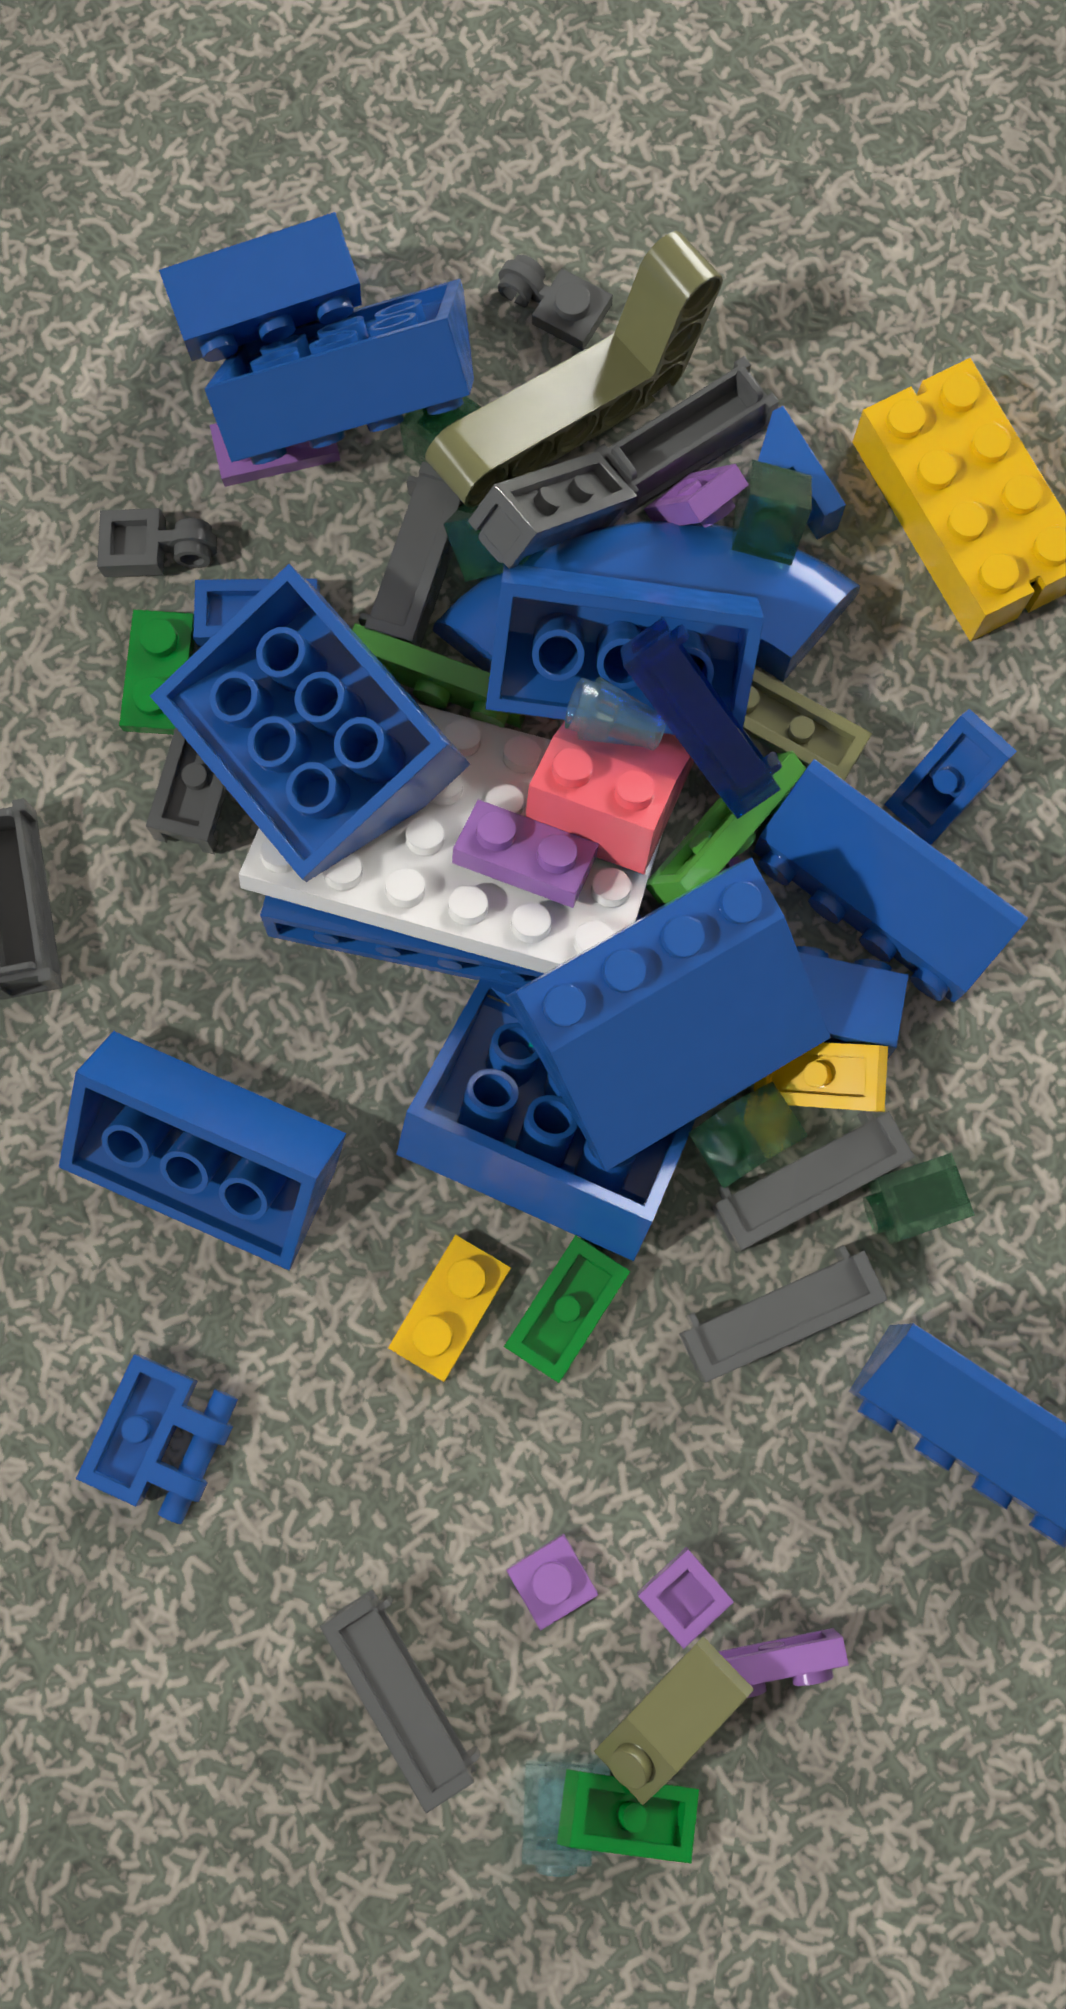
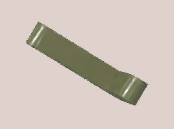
[425,231,723,507]

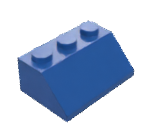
[159,212,362,362]

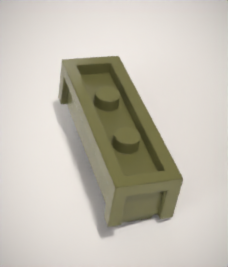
[738,669,872,781]

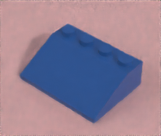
[204,279,474,465]
[150,564,471,882]
[505,857,831,1171]
[396,979,696,1261]

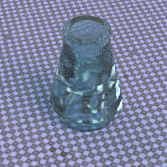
[564,677,667,751]

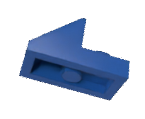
[744,406,846,540]
[884,709,1017,845]

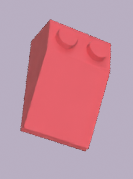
[525,720,704,874]

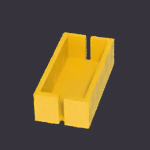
[852,358,1066,642]

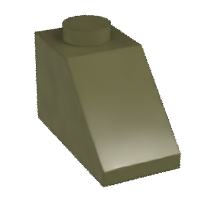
[594,1636,754,1805]

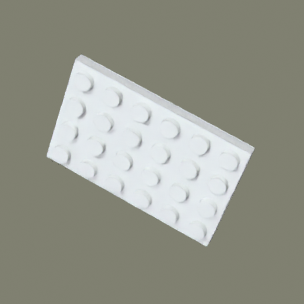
[239,704,663,973]

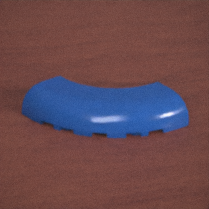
[433,521,860,682]

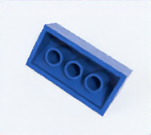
[486,564,764,743]
[753,759,1028,1003]
[59,1031,346,1271]
[849,1323,1066,1548]

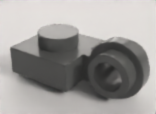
[498,255,613,351]
[97,508,217,577]

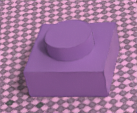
[506,1533,598,1631]
[637,1547,734,1649]

